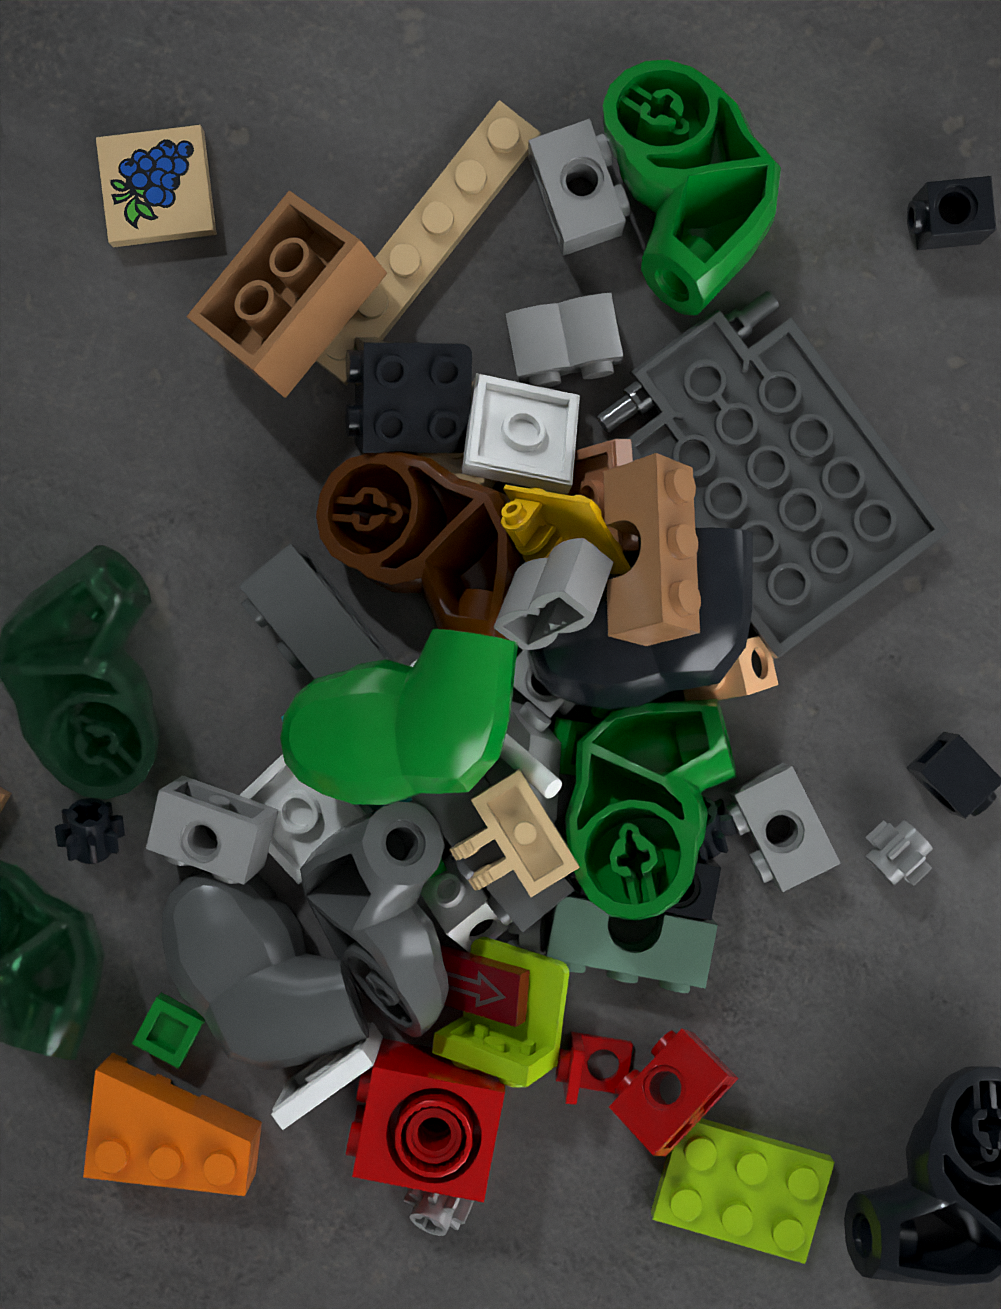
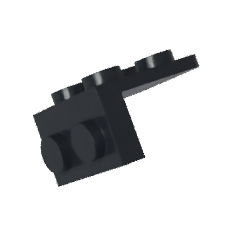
[345,337,472,453]

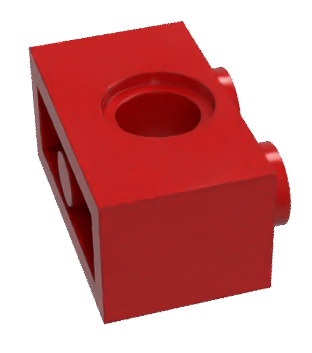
[609,1028,739,1156]

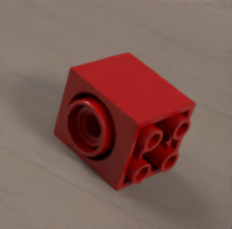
[346,1038,505,1203]

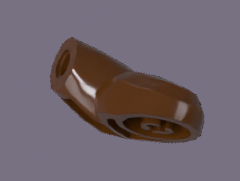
[316,452,526,640]

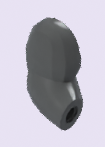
[300,801,449,1037]
[162,869,369,1071]

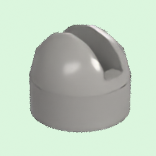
[508,916,546,955]

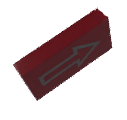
[440,945,530,1027]

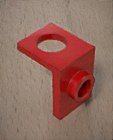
[555,1032,633,1105]

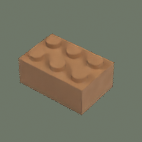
[186,191,387,398]

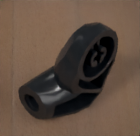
[527,527,753,710]
[844,1066,1001,1287]

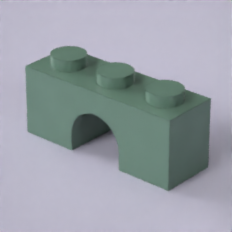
[545,890,718,993]

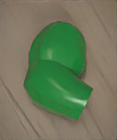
[602,60,781,315]
[280,629,518,805]
[565,699,737,921]

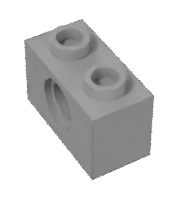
[528,119,630,256]
[725,763,841,892]
[146,775,279,885]

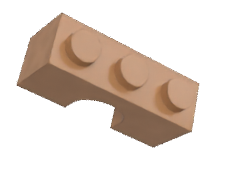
[603,453,701,646]

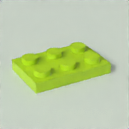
[651,1118,835,1264]

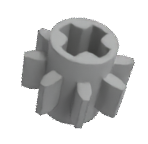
[865,820,933,886]
[403,1188,474,1236]

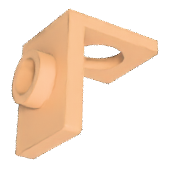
[683,636,778,701]

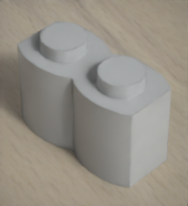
[506,293,623,388]
[494,538,614,650]

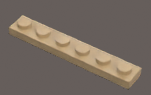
[316,100,541,386]

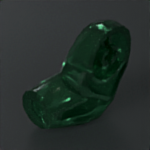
[0,545,160,799]
[0,859,105,1060]

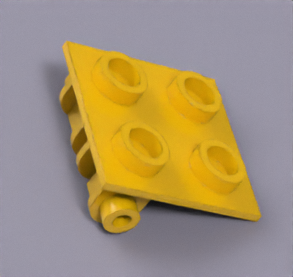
[501,485,631,575]

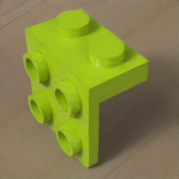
[432,937,569,1088]

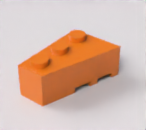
[83,1052,262,1196]

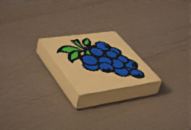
[96,125,217,247]

